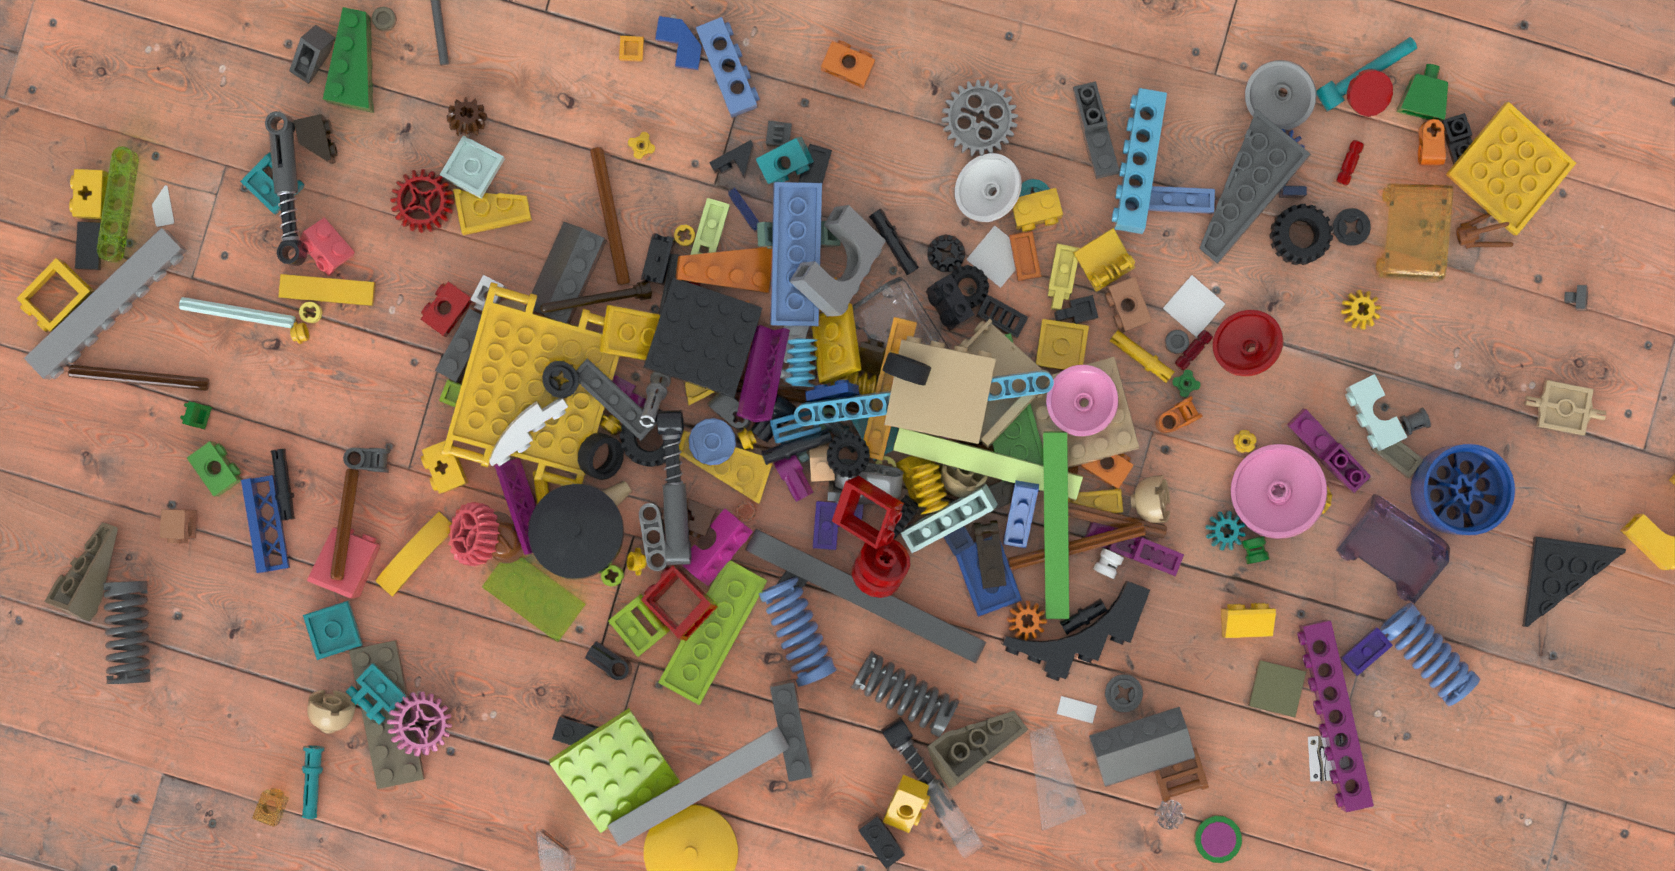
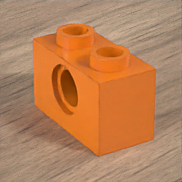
[821,40,875,89]
[1079,453,1133,489]

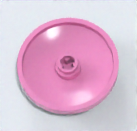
[1231,444,1327,539]

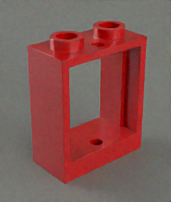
[832,476,904,549]
[641,565,718,641]

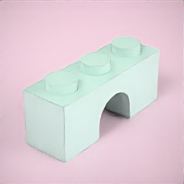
[1345,374,1407,451]

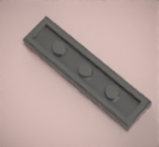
[576,358,657,441]

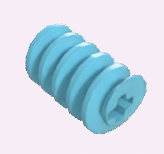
[785,338,818,387]

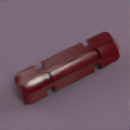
[1175,330,1213,370]

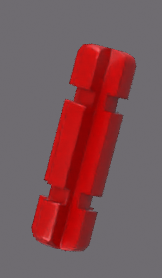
[1336,140,1364,186]

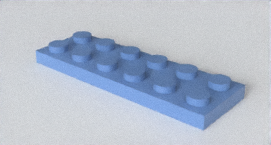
[770,182,822,326]

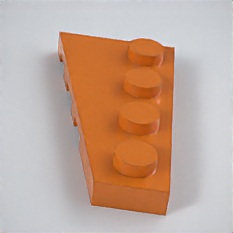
[676,247,772,293]

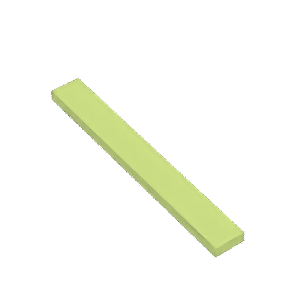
[893,428,1083,500]

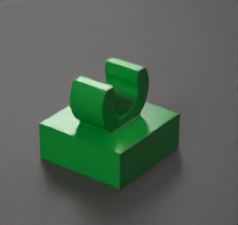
[180,401,212,430]

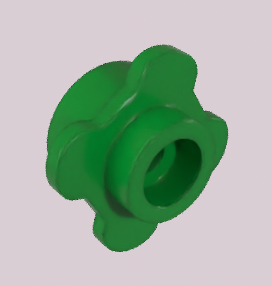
[1172,370,1201,398]

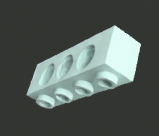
[901,484,998,553]

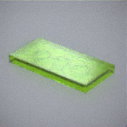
[482,557,586,642]

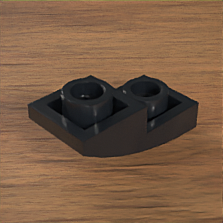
[1442,113,1473,165]

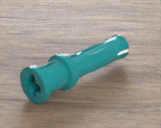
[302,745,325,819]

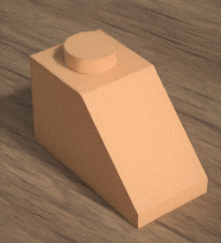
[809,434,835,482]

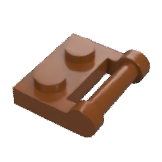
[1154,747,1209,802]

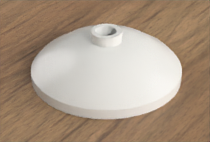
[955,153,1022,222]

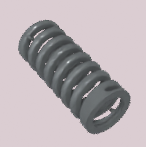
[103,581,151,684]
[851,651,959,737]

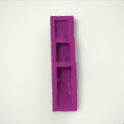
[1084,522,1184,576]

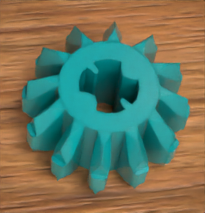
[1205,511,1246,551]

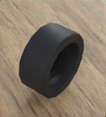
[882,352,931,386]
[578,432,624,480]

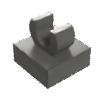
[766,121,792,147]
[1564,285,1588,311]

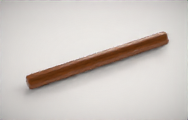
[590,147,630,285]
[1008,523,1146,570]

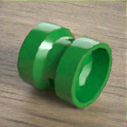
[1242,536,1270,564]

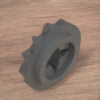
[1105,674,1143,712]

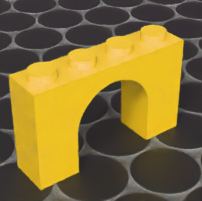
[1620,474,1675,570]

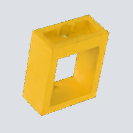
[16,258,94,332]

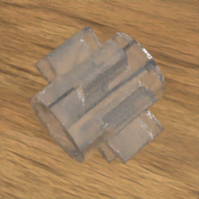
[1154,800,1186,830]

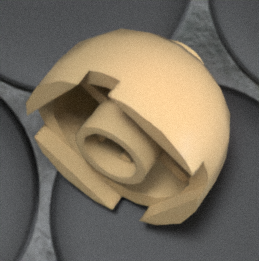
[940,464,988,498]
[1131,475,1170,523]
[307,690,356,733]

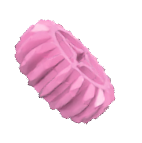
[387,692,452,756]

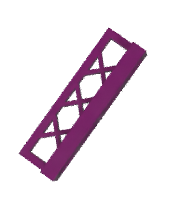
[737,325,790,423]
[494,458,536,555]

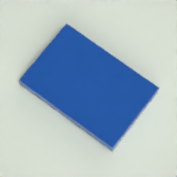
[955,536,1022,617]

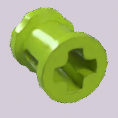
[601,565,624,587]

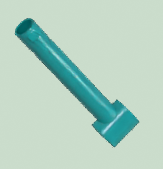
[1316,37,1417,112]

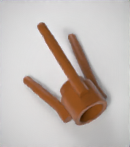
[1456,213,1514,249]

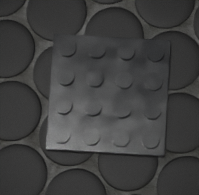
[643,277,763,398]

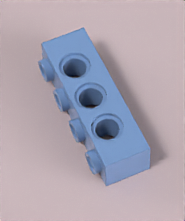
[696,17,760,118]

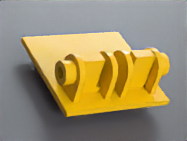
[1073,228,1136,292]

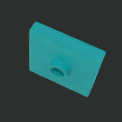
[303,600,363,660]

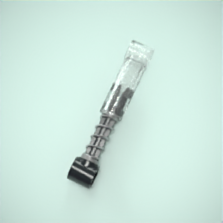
[881,717,984,859]

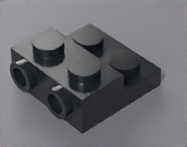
[926,274,975,331]

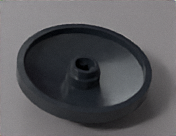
[528,484,624,580]

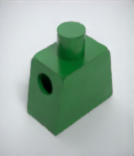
[1396,64,1448,122]

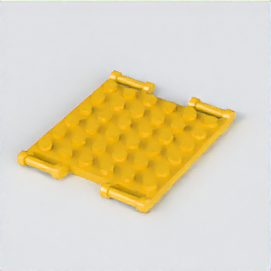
[442,282,619,486]

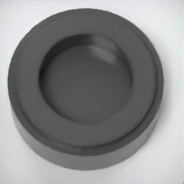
[1165,330,1189,354]

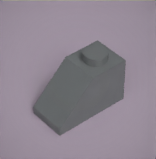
[289,25,335,84]

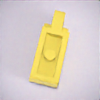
[1048,243,1080,311]

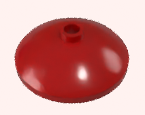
[1212,310,1284,376]

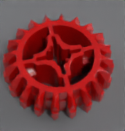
[390,169,455,233]

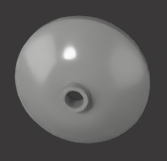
[1245,60,1316,130]

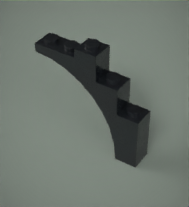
[1001,581,1150,681]

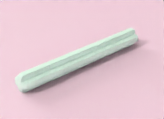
[179,297,296,328]

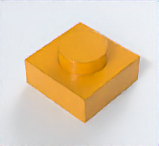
[619,36,644,62]

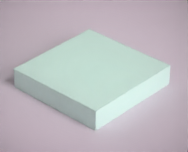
[440,135,505,199]

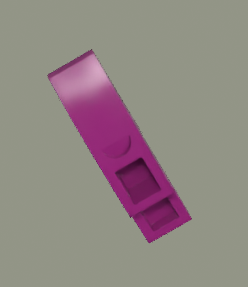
[1287,408,1371,493]

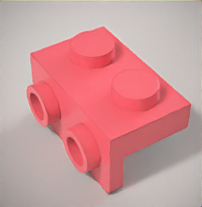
[300,217,355,276]

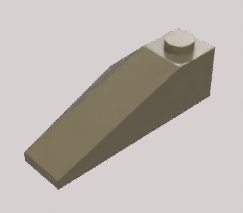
[44,522,118,622]
[927,711,1029,790]

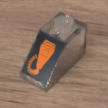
[536,829,576,871]

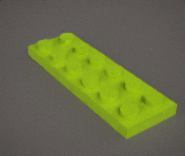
[658,560,768,705]

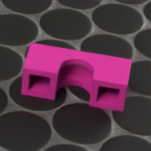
[682,508,753,586]

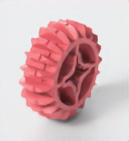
[448,502,500,566]

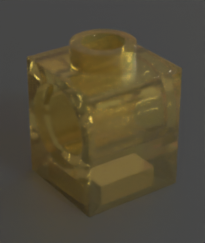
[252,788,289,827]

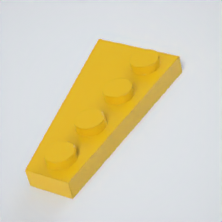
[679,431,773,504]

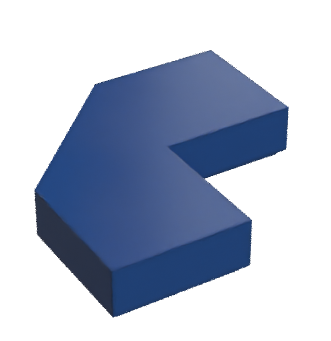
[655,16,702,70]

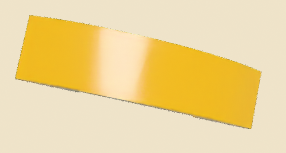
[375,511,452,597]

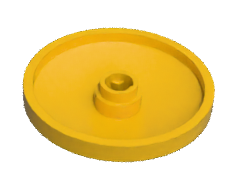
[644,804,738,871]

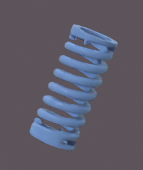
[758,577,837,687]
[1380,602,1480,706]

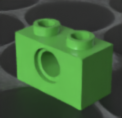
[187,441,242,497]

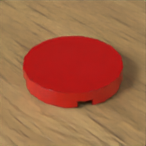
[1347,69,1393,117]

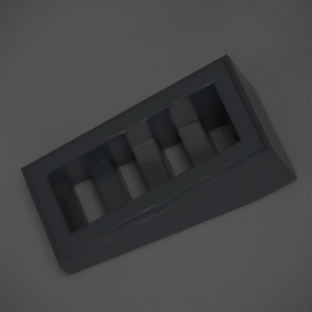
[976,295,1028,338]

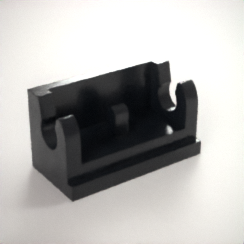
[641,233,676,286]

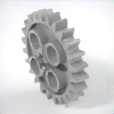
[941,80,1018,156]

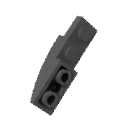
[1073,81,1119,179]

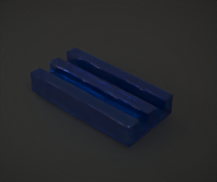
[728,187,759,233]

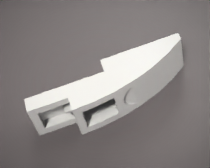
[489,398,568,466]

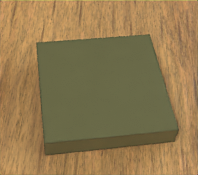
[1248,660,1306,717]

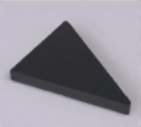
[1522,537,1626,627]

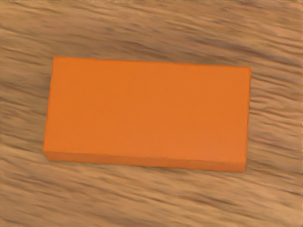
[1009,231,1042,282]

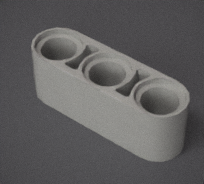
[834,459,903,498]
[639,503,668,571]

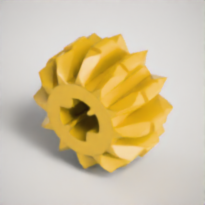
[1340,290,1382,330]

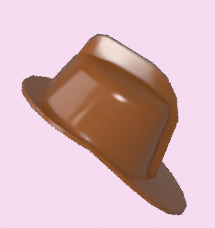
[492,511,524,563]

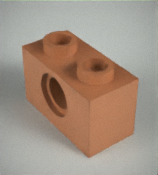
[1105,277,1152,332]
[160,509,197,543]

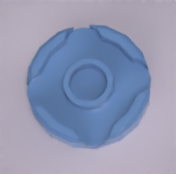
[689,418,736,465]

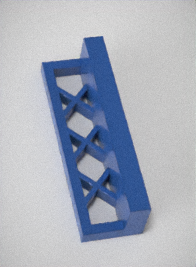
[241,475,290,573]

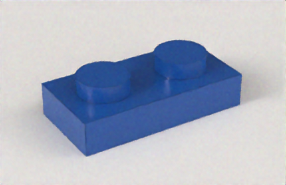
[806,380,859,402]

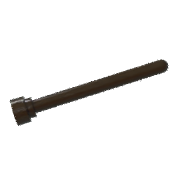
[540,281,652,313]

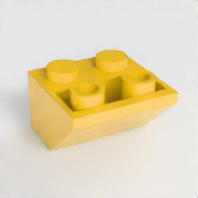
[1221,603,1276,638]

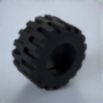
[1270,204,1333,265]
[620,408,681,467]

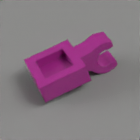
[612,375,647,408]

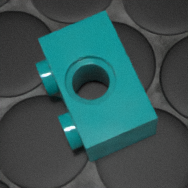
[756,137,814,184]

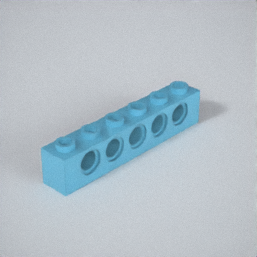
[1111,88,1167,234]

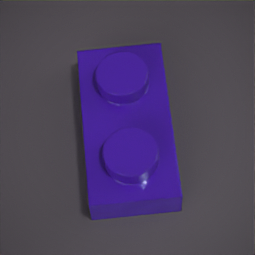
[1340,627,1393,676]

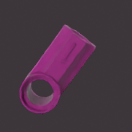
[773,455,814,502]

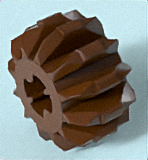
[447,97,487,138]

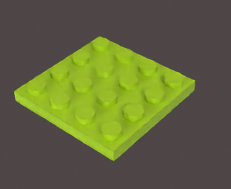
[549,708,680,833]

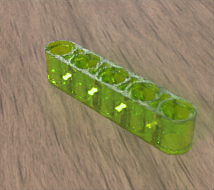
[97,146,139,263]

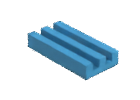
[770,410,821,443]

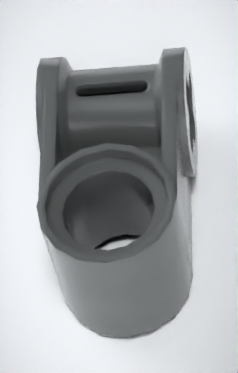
[707,393,751,430]
[343,448,391,473]

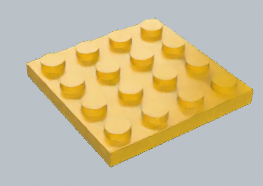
[1446,102,1576,235]

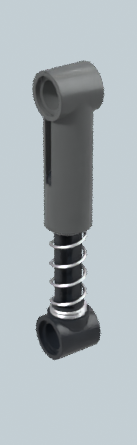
[265,111,307,266]
[657,410,691,565]

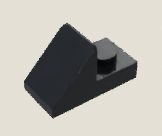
[709,140,754,179]

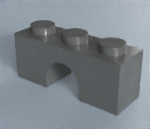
[435,308,481,383]

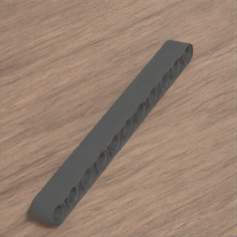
[745,529,987,663]

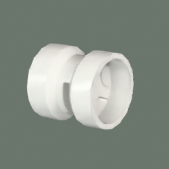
[1093,548,1124,579]

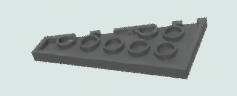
[1199,109,1311,264]

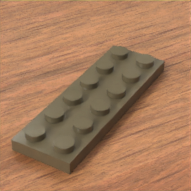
[349,640,425,789]

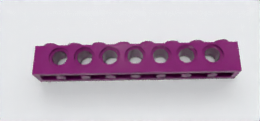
[1297,619,1374,813]

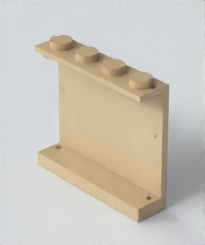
[959,319,1053,448]
[884,336,996,444]

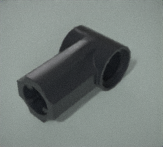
[751,393,796,443]
[585,641,632,680]

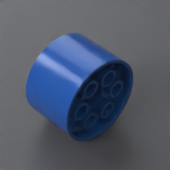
[1410,444,1515,535]

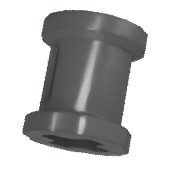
[1400,407,1431,435]

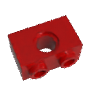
[420,281,473,338]

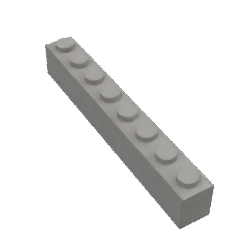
[24,228,187,380]

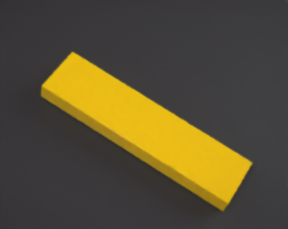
[278,274,375,306]

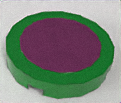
[1194,815,1242,863]

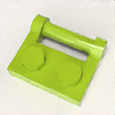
[608,594,670,657]

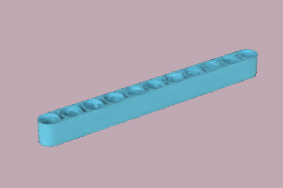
[794,370,1054,426]

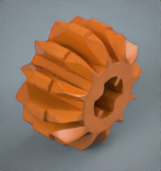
[1006,600,1047,641]

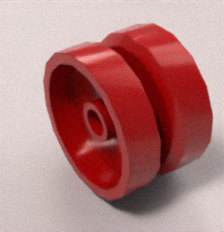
[852,539,910,598]

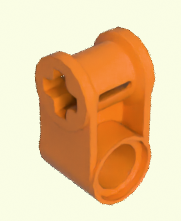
[1418,119,1446,165]
[1155,396,1203,433]

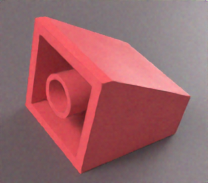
[307,527,381,599]

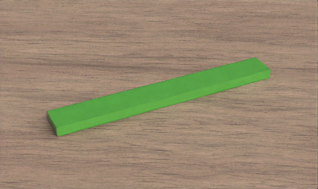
[1043,431,1069,619]

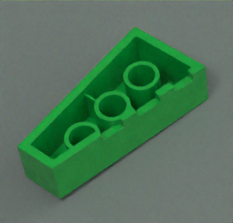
[323,7,374,113]

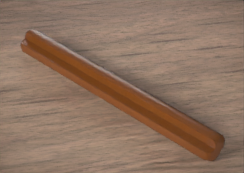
[330,469,359,580]
[1068,502,1167,539]

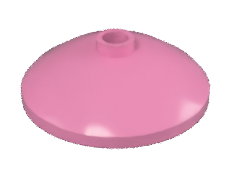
[1046,365,1118,436]

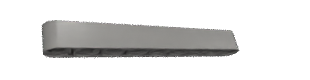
[607,727,790,846]

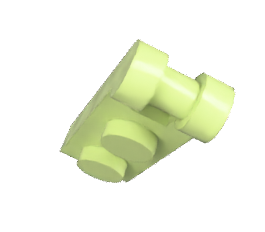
[690,198,730,255]

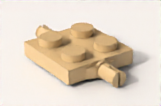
[1524,380,1606,436]

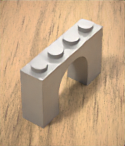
[790,205,886,317]

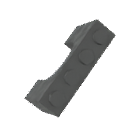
[770,679,813,782]

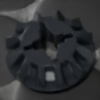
[1332,208,1371,246]
[927,234,965,272]
[542,360,580,398]

